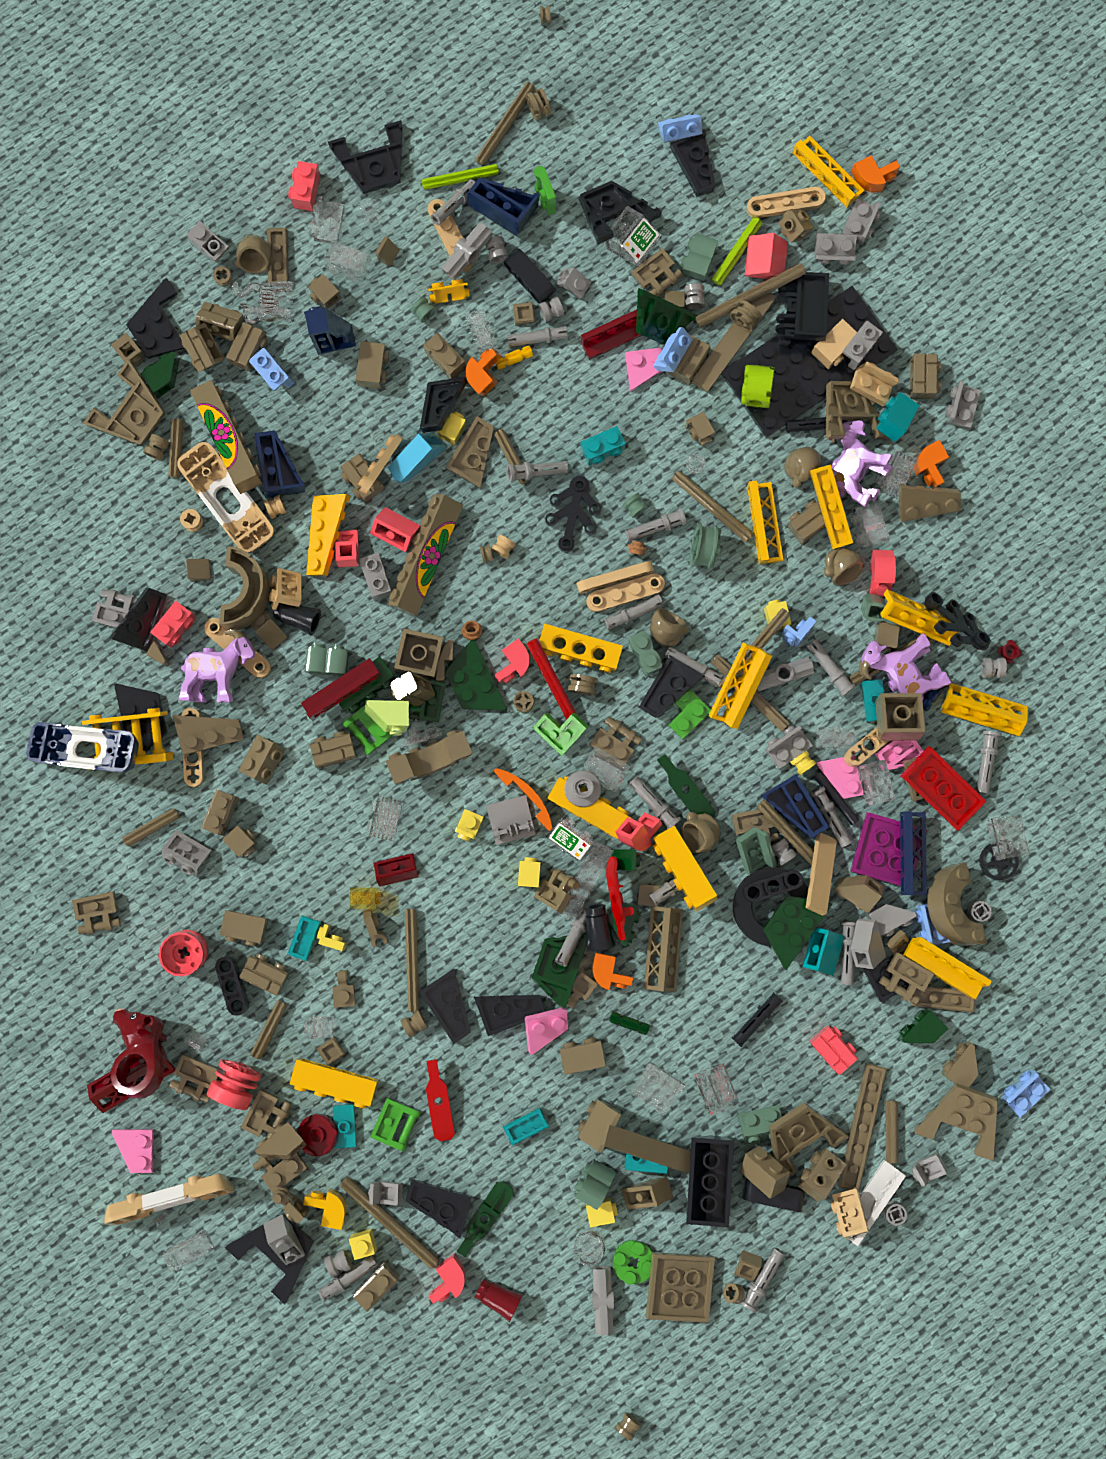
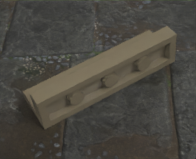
[644,906,683,992]

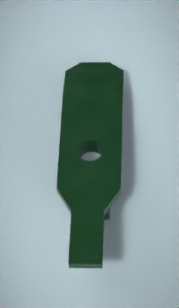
[657,754,715,818]
[457,1181,514,1257]

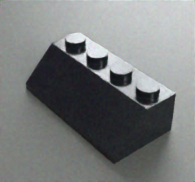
[686,1135,734,1227]

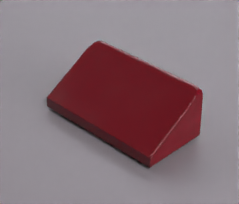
[373,853,419,887]

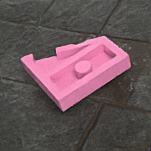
[625,347,664,391]
[874,740,923,770]
[816,755,864,799]
[525,1008,568,1055]
[112,1129,154,1173]

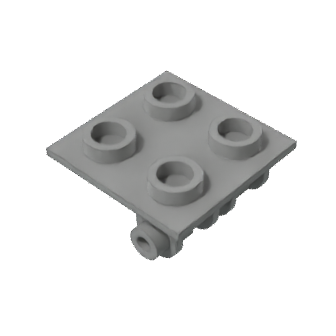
[486,795,536,845]

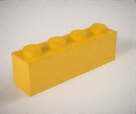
[547,776,631,840]
[652,826,717,912]
[290,1058,379,1109]

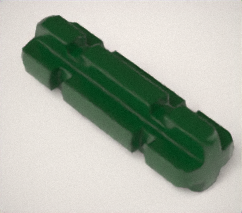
[609,1012,650,1035]

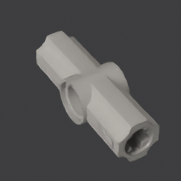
[441,222,494,280]
[756,657,814,692]
[592,1265,614,1335]

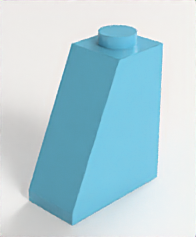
[387,433,447,483]

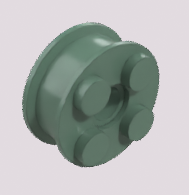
[689,523,721,570]

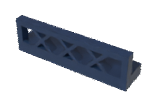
[900,811,927,895]

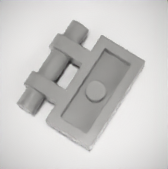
[92,589,138,628]

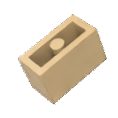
[812,319,857,369]

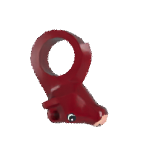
[110,1008,167,1099]

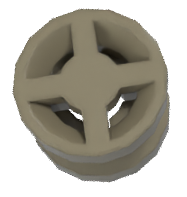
[513,691,534,713]
[615,1412,642,1441]

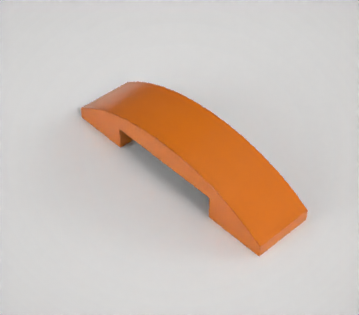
[494,768,552,832]

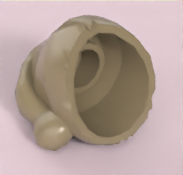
[234,234,270,274]
[784,447,822,488]
[824,547,863,586]
[650,608,689,647]
[682,812,721,854]

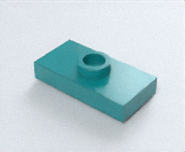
[861,679,884,722]
[287,915,321,961]
[333,1104,357,1149]
[503,1107,549,1146]

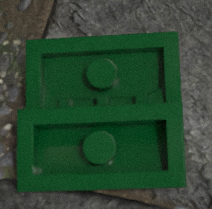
[409,680,445,723]

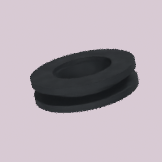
[733,867,808,946]

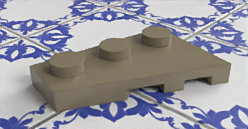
[446,416,494,489]
[899,484,961,522]
[172,715,244,755]

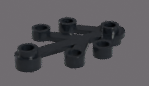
[545,476,601,553]
[924,592,991,651]

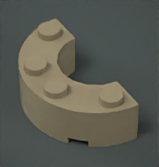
[219,546,270,631]
[386,729,472,785]
[928,862,987,946]

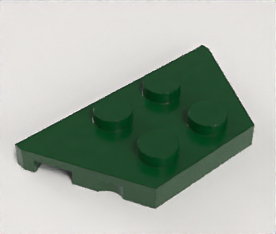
[636,288,698,345]
[445,640,507,711]
[762,896,832,970]
[532,933,587,1010]

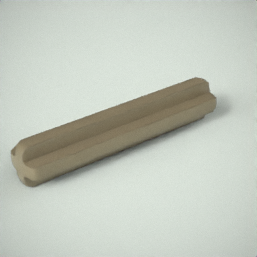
[168,419,183,478]
[494,429,529,484]
[122,808,180,847]
[250,1000,287,1059]
[885,1100,898,1164]

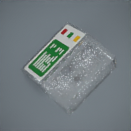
[605,206,662,267]
[547,817,595,863]

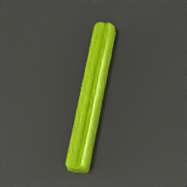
[422,164,499,190]
[712,217,762,285]

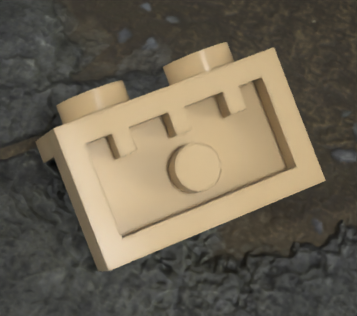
[850,362,899,406]
[269,568,301,610]
[831,1188,869,1239]

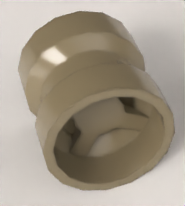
[143,434,170,461]
[400,1010,429,1038]

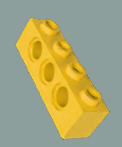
[539,623,623,673]

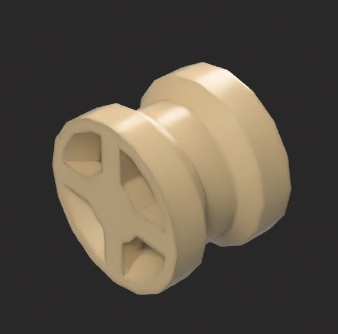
[264,495,287,519]
[180,509,203,532]
[491,535,516,559]

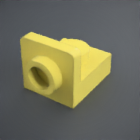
[455,809,484,842]
[317,924,347,951]

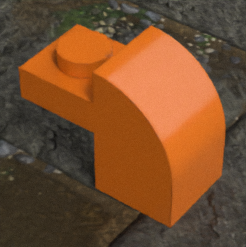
[851,155,900,192]
[466,348,502,396]
[914,440,949,489]
[592,952,633,990]

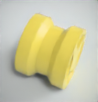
[790,750,816,775]

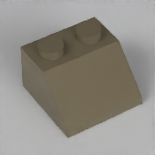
[577,1098,621,1153]

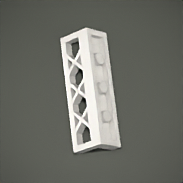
[836,1160,906,1246]

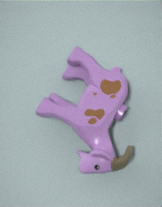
[828,420,893,507]
[179,629,256,703]
[859,634,951,701]

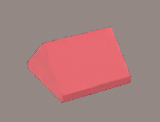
[745,233,788,280]

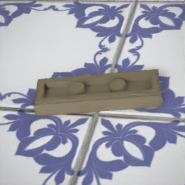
[267,228,289,288]
[911,986,975,1012]

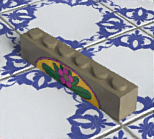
[190,380,262,494]
[388,494,463,616]

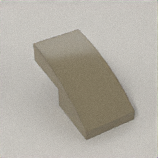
[436,640,454,682]

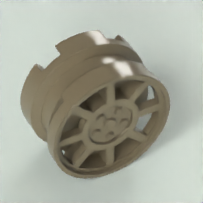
[526,88,551,121]
[730,300,762,332]
[568,674,598,695]

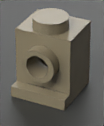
[111,333,145,367]
[685,411,715,446]

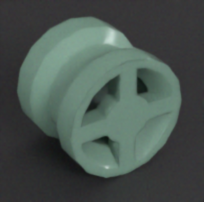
[410,297,436,323]
[623,493,648,518]

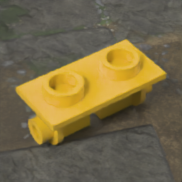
[428,279,470,304]

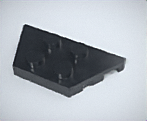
[114,684,168,751]

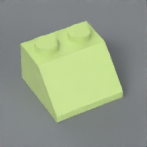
[365,700,409,736]

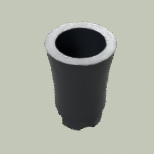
[274,603,321,636]
[585,904,616,951]

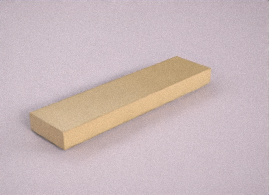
[806,833,837,916]

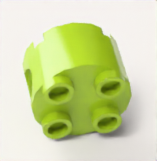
[741,365,775,408]

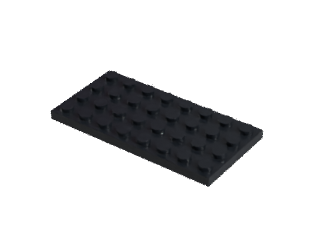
[721,286,898,438]

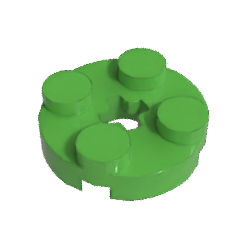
[613,1240,652,1285]

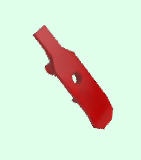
[606,857,634,941]
[426,1059,455,1141]

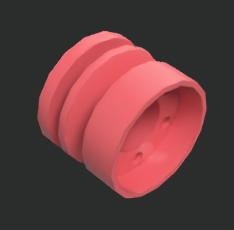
[159,929,209,977]
[207,1059,262,1110]

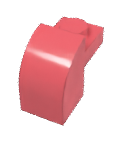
[335,530,360,568]
[869,550,896,598]
[495,638,530,684]
[616,812,662,851]
[429,1253,466,1304]

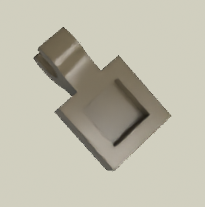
[363,909,387,948]
[333,970,356,1008]
[567,972,598,1009]

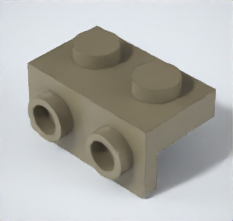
[238,734,285,785]

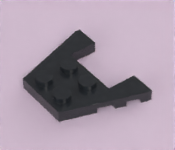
[328,120,403,194]
[579,181,662,245]
[126,278,186,359]
[225,1212,314,1305]

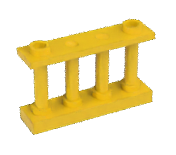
[82,708,174,770]

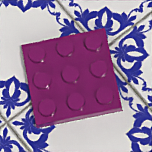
[850,812,927,886]

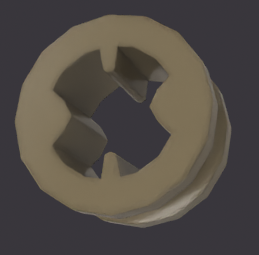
[540,5,551,25]
[213,266,232,286]
[480,544,494,564]
[723,1283,745,1304]

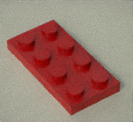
[900,746,986,831]

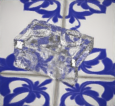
[309,196,345,245]

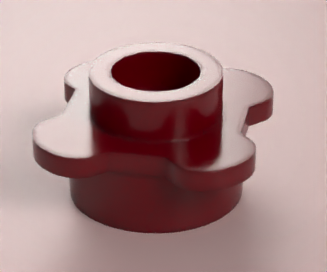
[997,640,1022,664]

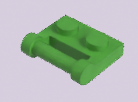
[534,166,556,216]
[342,706,393,755]
[370,1097,422,1152]

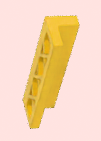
[792,136,865,208]
[810,464,853,549]
[747,481,783,564]
[880,589,959,646]
[709,642,772,729]
[941,683,1028,736]
[903,937,992,999]

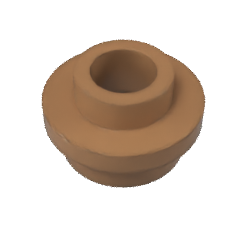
[627,541,648,555]
[462,620,482,640]

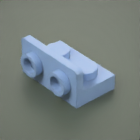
[658,114,702,142]
[653,327,693,372]
[249,347,294,391]
[781,617,816,648]
[915,904,950,945]
[1001,1070,1051,1118]

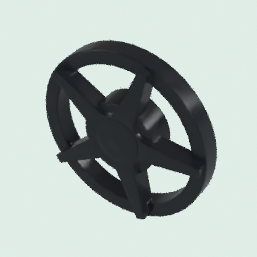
[979,842,1019,880]

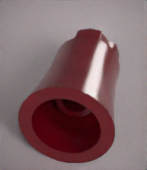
[474,1279,523,1323]

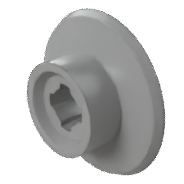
[564,770,601,807]

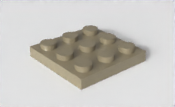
[645,1252,715,1323]

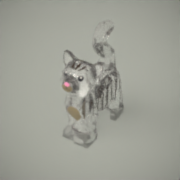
[232,281,294,325]

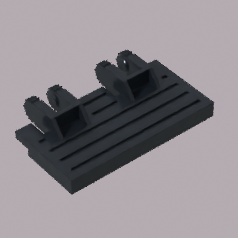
[775,272,830,341]

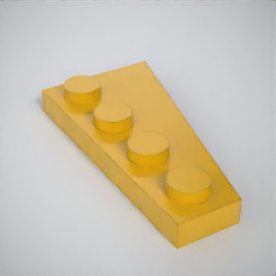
[306,494,351,576]

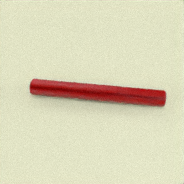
[527,638,577,720]

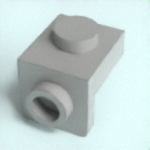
[556,267,592,299]
[912,1152,948,1187]
[368,1181,403,1206]

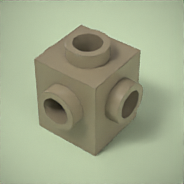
[778,209,814,243]

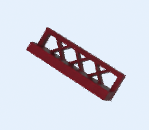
[581,309,643,360]
[301,658,381,721]
[87,1043,175,1113]

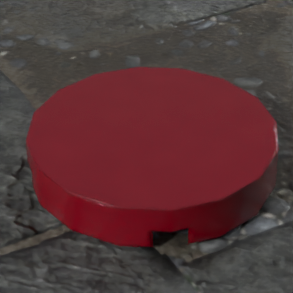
[297,1113,338,1157]

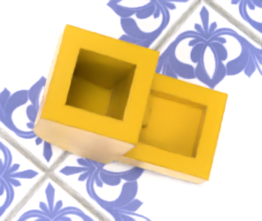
[303,1189,347,1230]

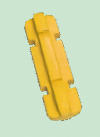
[495,346,533,370]

